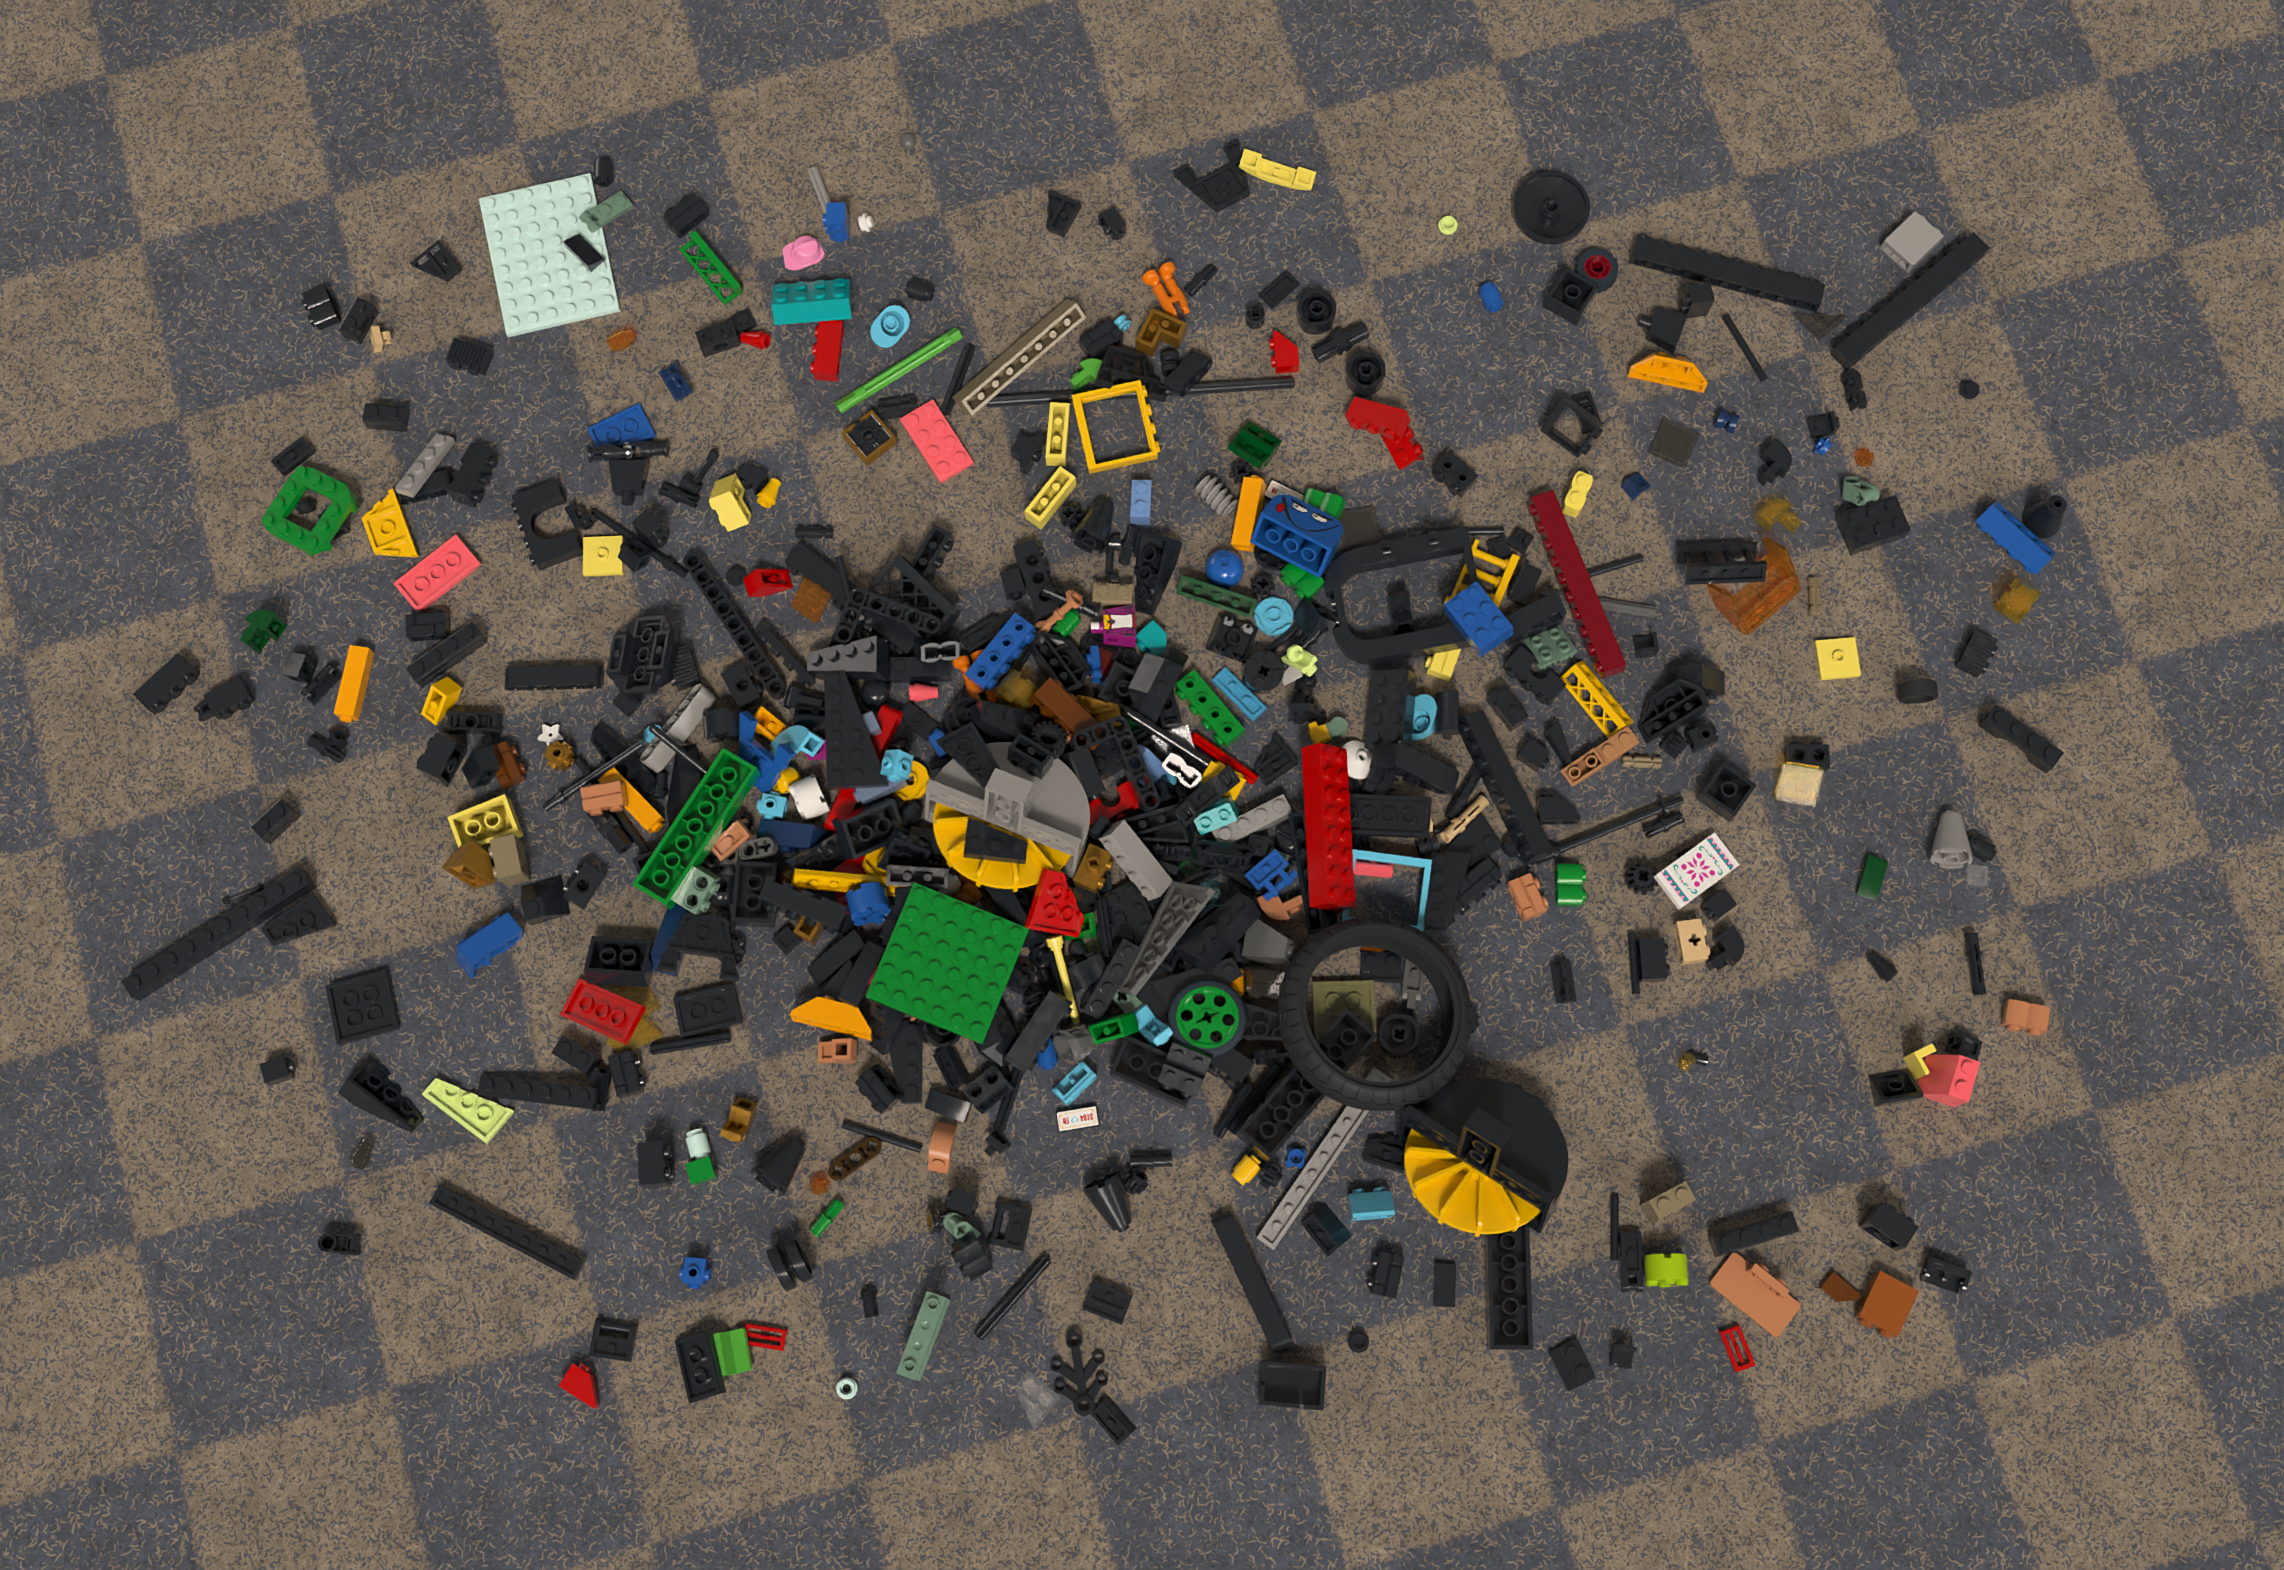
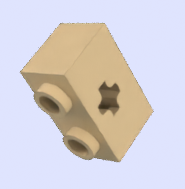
[1673,919,1710,965]

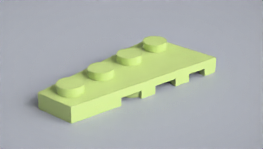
[422,1078,514,1144]

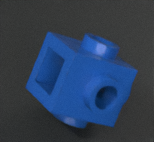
[679,1257,711,1289]

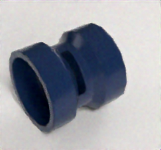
[1714,409,1740,434]

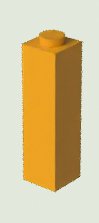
[1231,475,1267,552]
[334,645,375,723]
[598,768,665,834]

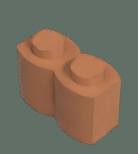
[2001,999,2050,1036]

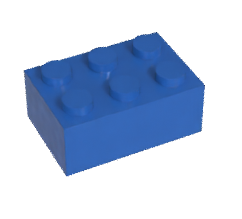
[1444,581,1513,658]

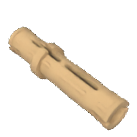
[1440,795,1489,843]

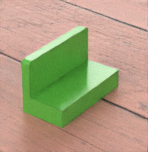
[713,1328,752,1376]

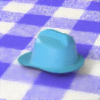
[870,305,910,348]
[1412,694,1437,741]

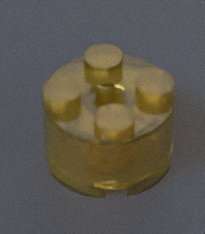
[1994,577,2042,625]
[993,669,1038,711]

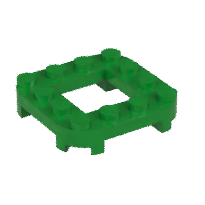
[261,466,358,557]

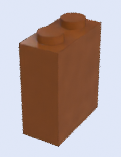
[1854,1271,1919,1339]

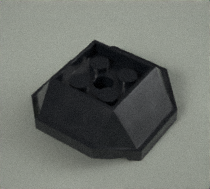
[606,615,680,696]

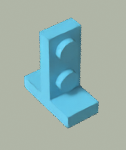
[1133,1003,1173,1047]

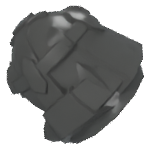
[1053,1022,1096,1062]

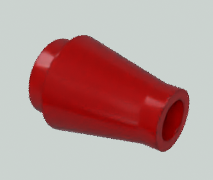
[740,331,771,350]

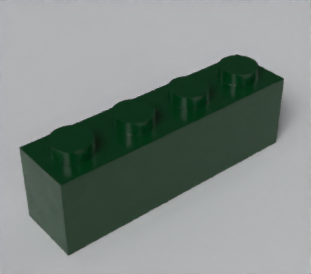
[1176,574,1259,619]

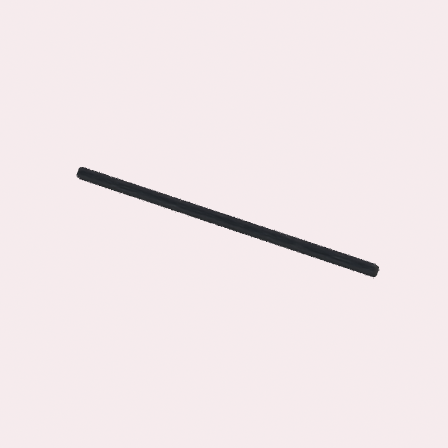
[987,377,1295,408]

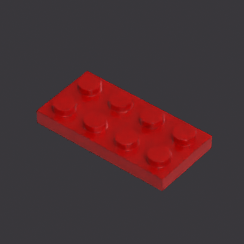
[560,978,646,1045]

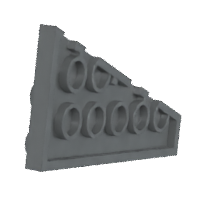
[1118,881,1215,996]

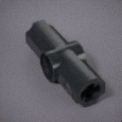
[1311,321,1370,364]
[584,810,633,855]

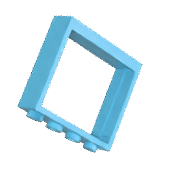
[1340,849,1432,931]

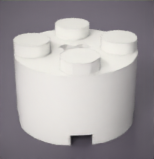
[788,774,830,821]

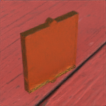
[790,577,832,624]

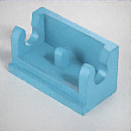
[1052,1061,1097,1107]

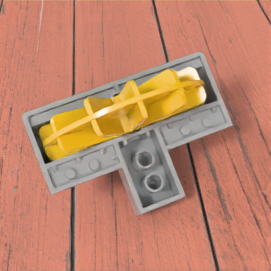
[925,742,1090,892]

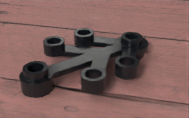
[1050,1332,1108,1416]

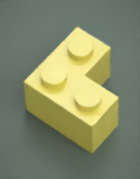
[709,473,752,532]

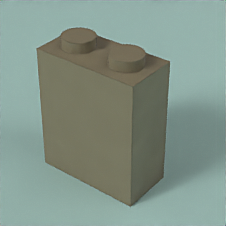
[1640,1181,1696,1224]

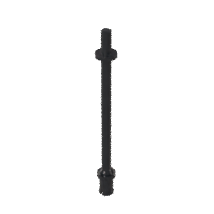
[1535,796,1684,866]

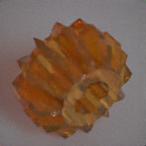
[954,882,982,906]

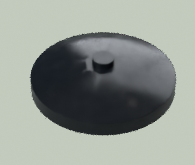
[1513,171,1590,245]

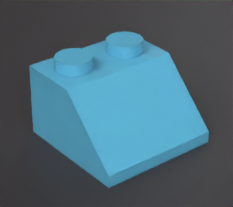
[1348,1188,1395,1221]

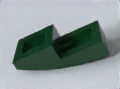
[1856,854,1888,901]

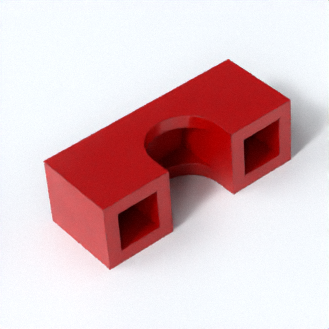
[1089,781,1146,827]

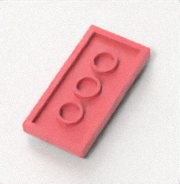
[900,399,974,484]
[393,534,481,611]

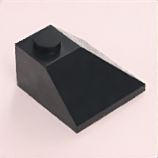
[521,876,570,926]

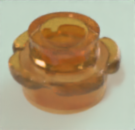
[1854,449,1874,467]
[809,1177,830,1194]

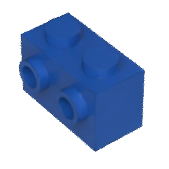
[823,202,850,243]

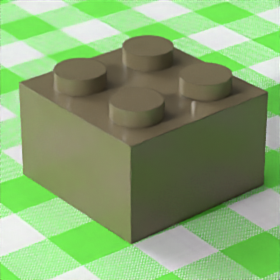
[488,834,531,887]

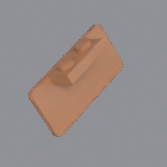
[1710,1253,1800,1337]

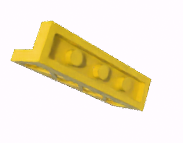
[1560,661,1634,739]

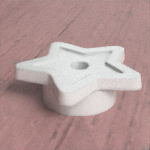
[538,724,564,746]

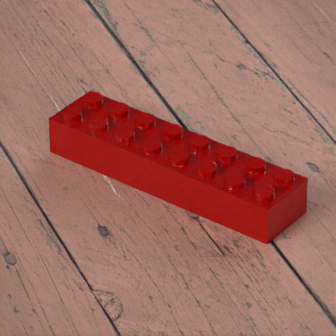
[1301,743,1356,912]

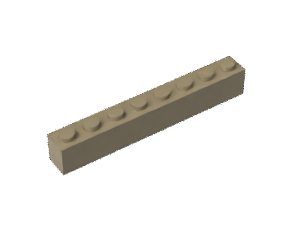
[952,299,1086,416]

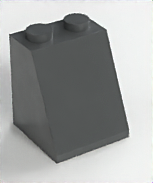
[1242,919,1303,967]

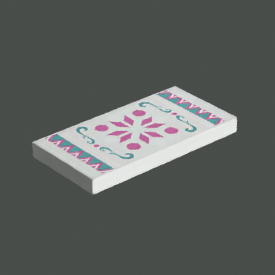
[1654,832,1740,910]

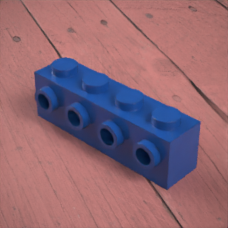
[1976,500,2056,575]
[965,612,1036,693]

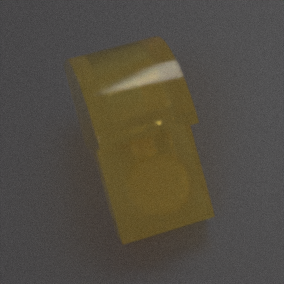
[1753,499,1802,534]

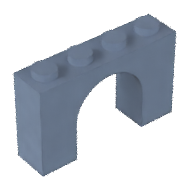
[853,711,908,806]

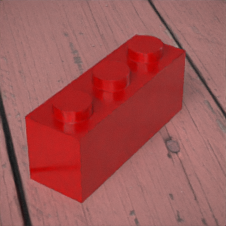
[810,320,844,382]
[1345,397,1411,440]

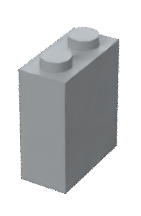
[1880,211,1944,273]

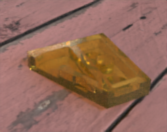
[605,1017,663,1054]

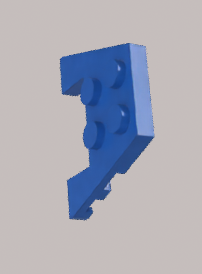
[739,711,796,793]

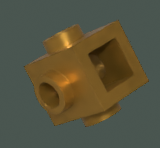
[544,740,577,773]

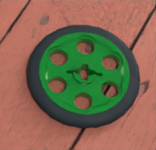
[1168,979,1247,1057]

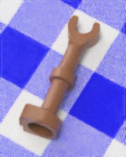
[1035,589,1083,633]

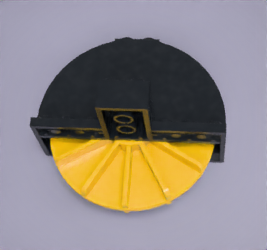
[1397,1078,1568,1237]

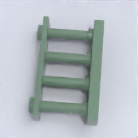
[896,1291,951,1382]

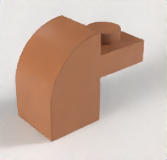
[1256,895,1303,924]
[818,1038,857,1064]
[927,1122,957,1174]

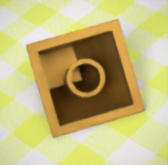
[442,842,496,889]

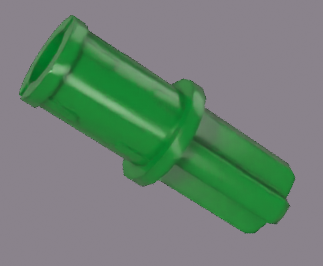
[809,1199,844,1238]

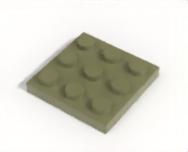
[1312,980,1377,1043]

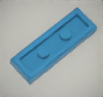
[1211,666,1267,722]

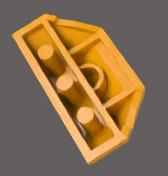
[1627,352,1708,393]
[790,996,873,1041]

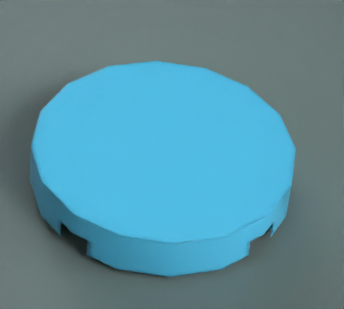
[1254,597,1294,636]

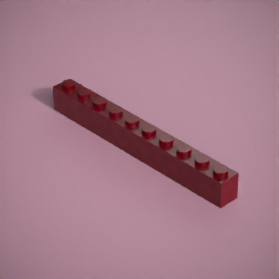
[1528,490,1627,679]

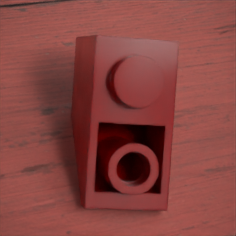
[1269,331,1299,374]

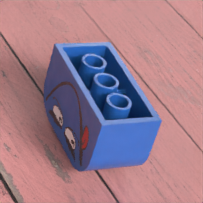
[1250,495,1343,578]

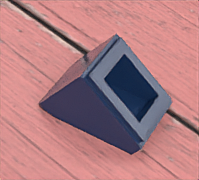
[1620,472,1651,500]

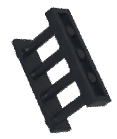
[1676,541,1767,585]

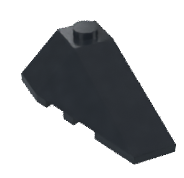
[338,1056,424,1133]

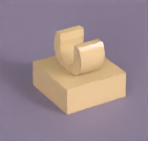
[370,326,391,353]

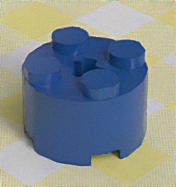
[846,882,891,926]

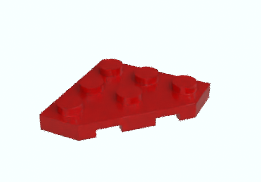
[1025,868,1084,937]

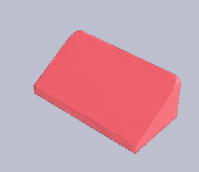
[1354,853,1394,878]

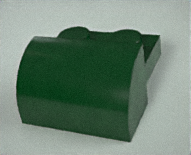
[1227,421,1282,469]
[240,610,288,655]

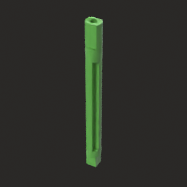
[834,327,963,414]

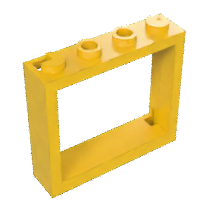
[1072,380,1160,474]

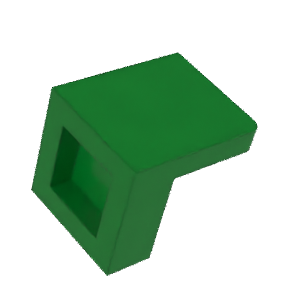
[685,1157,718,1186]

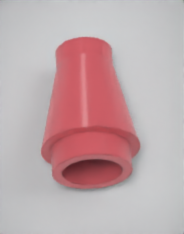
[909,683,938,702]

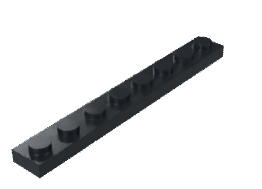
[429,1185,586,1280]

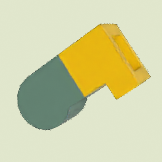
[1308,717,1347,744]

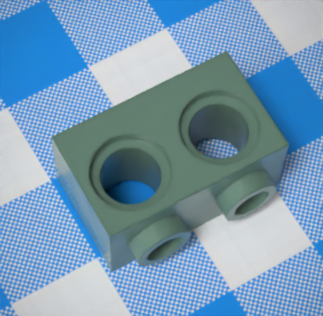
[675,866,721,915]

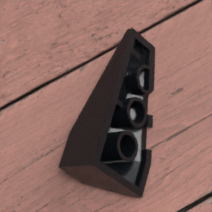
[1133,531,1182,616]
[666,744,702,828]
[1028,932,1065,996]

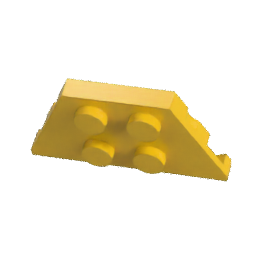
[362,488,419,558]

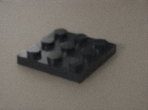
[325,969,400,1046]

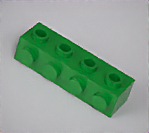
[1175,669,1245,748]

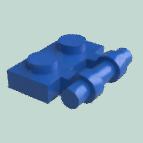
[1245,849,1298,902]

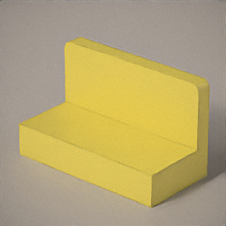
[1903,1043,1936,1080]

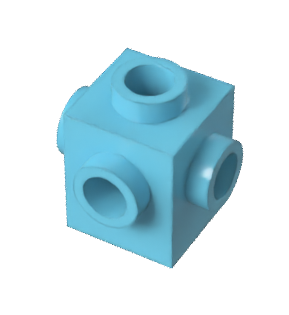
[880,749,914,782]
[757,791,789,821]

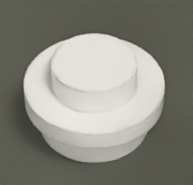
[858,213,874,232]

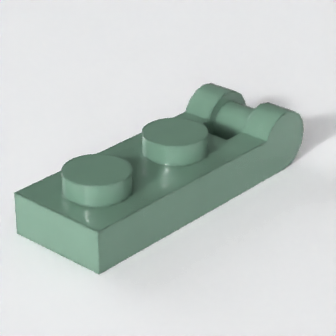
[579,191,633,233]

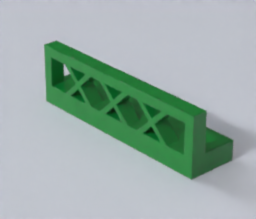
[679,230,743,306]

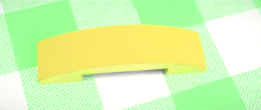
[1239,149,1316,190]

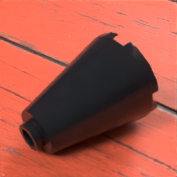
[2022,495,2067,539]
[1070,498,1114,554]
[750,1137,806,1196]
[1083,1171,1132,1233]

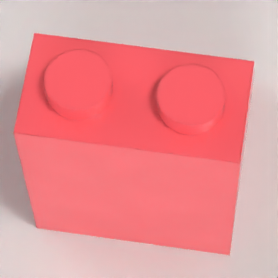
[1917,1054,1980,1108]

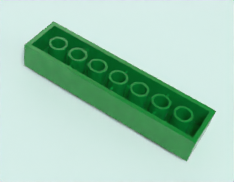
[632,748,760,910]

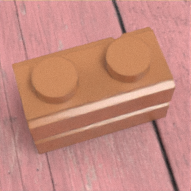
[580,780,628,816]
[1506,873,1548,922]

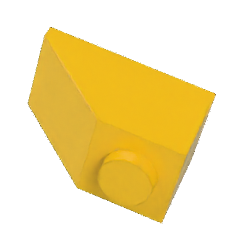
[421,677,462,725]

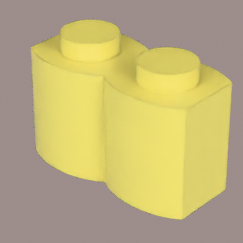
[1562,471,1593,518]

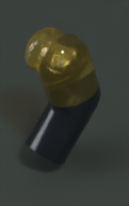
[1678,1052,1709,1071]

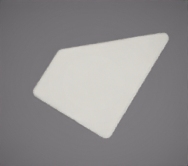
[1282,666,1303,686]

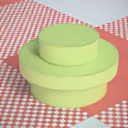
[1438,216,1457,235]

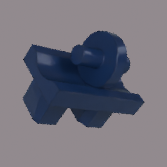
[658,363,693,402]

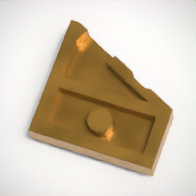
[1076,695,1122,727]

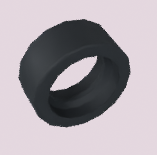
[1898,679,1938,704]

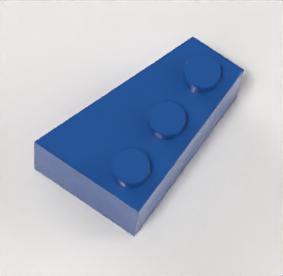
[457,912,523,979]

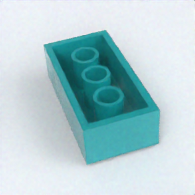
[771,278,852,325]

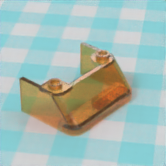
[1707,537,1800,635]

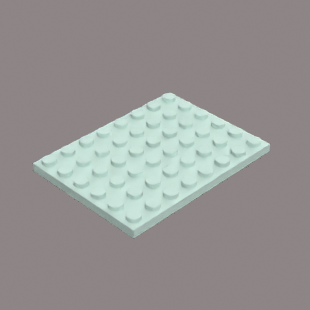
[479,173,620,337]

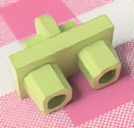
[1281,645,1317,677]

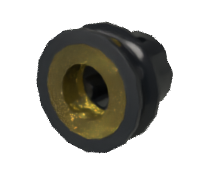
[926,1206,951,1234]

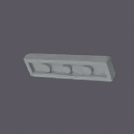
[395,433,455,498]

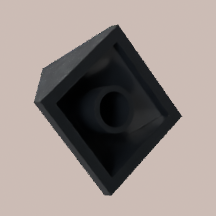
[1868,1069,1924,1107]

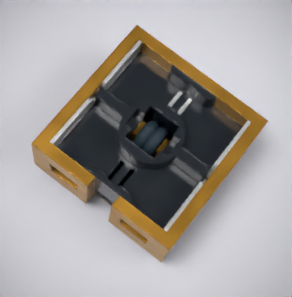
[841,410,897,466]

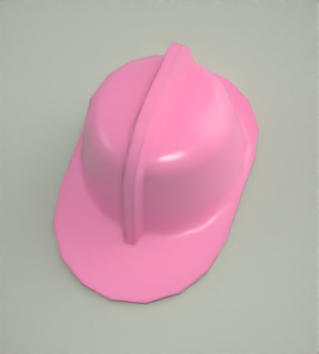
[782,235,824,270]

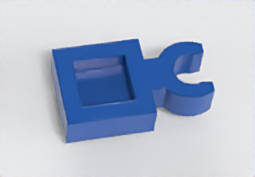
[1085,646,1102,683]

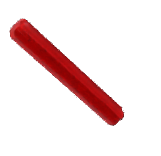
[1190,732,1258,785]

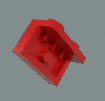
[1381,426,1425,470]

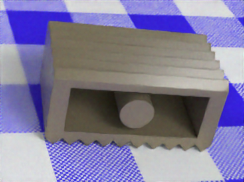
[1092,582,1133,608]

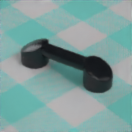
[1105,535,1121,584]

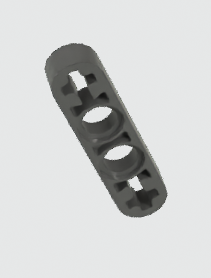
[704,837,778,867]

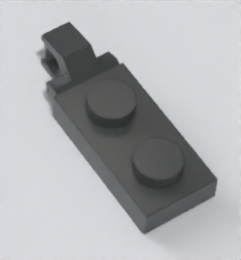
[1401,958,1425,1011]

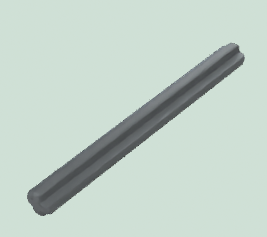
[1539,589,1657,618]

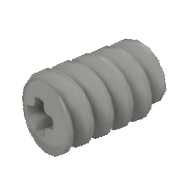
[1195,475,1238,517]

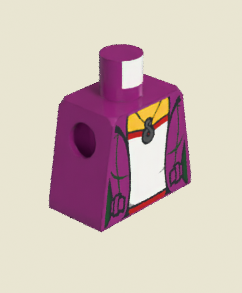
[1091,605,1136,647]

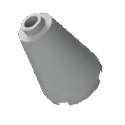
[1930,810,1973,869]

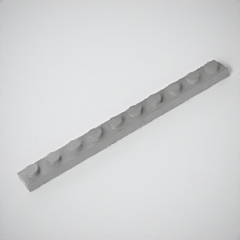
[1256,1067,1391,1250]

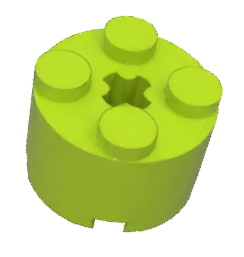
[1644,1253,1688,1288]

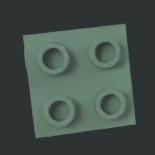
[1524,625,1578,670]

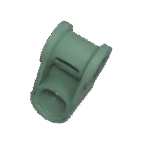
[1842,476,1880,506]
[1113,990,1143,1014]
[943,1212,981,1241]

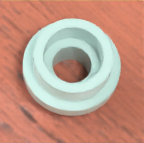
[836,1377,858,1399]

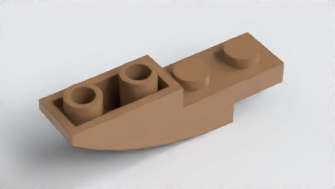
[1561,726,1640,787]

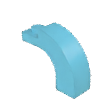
[769,725,825,761]

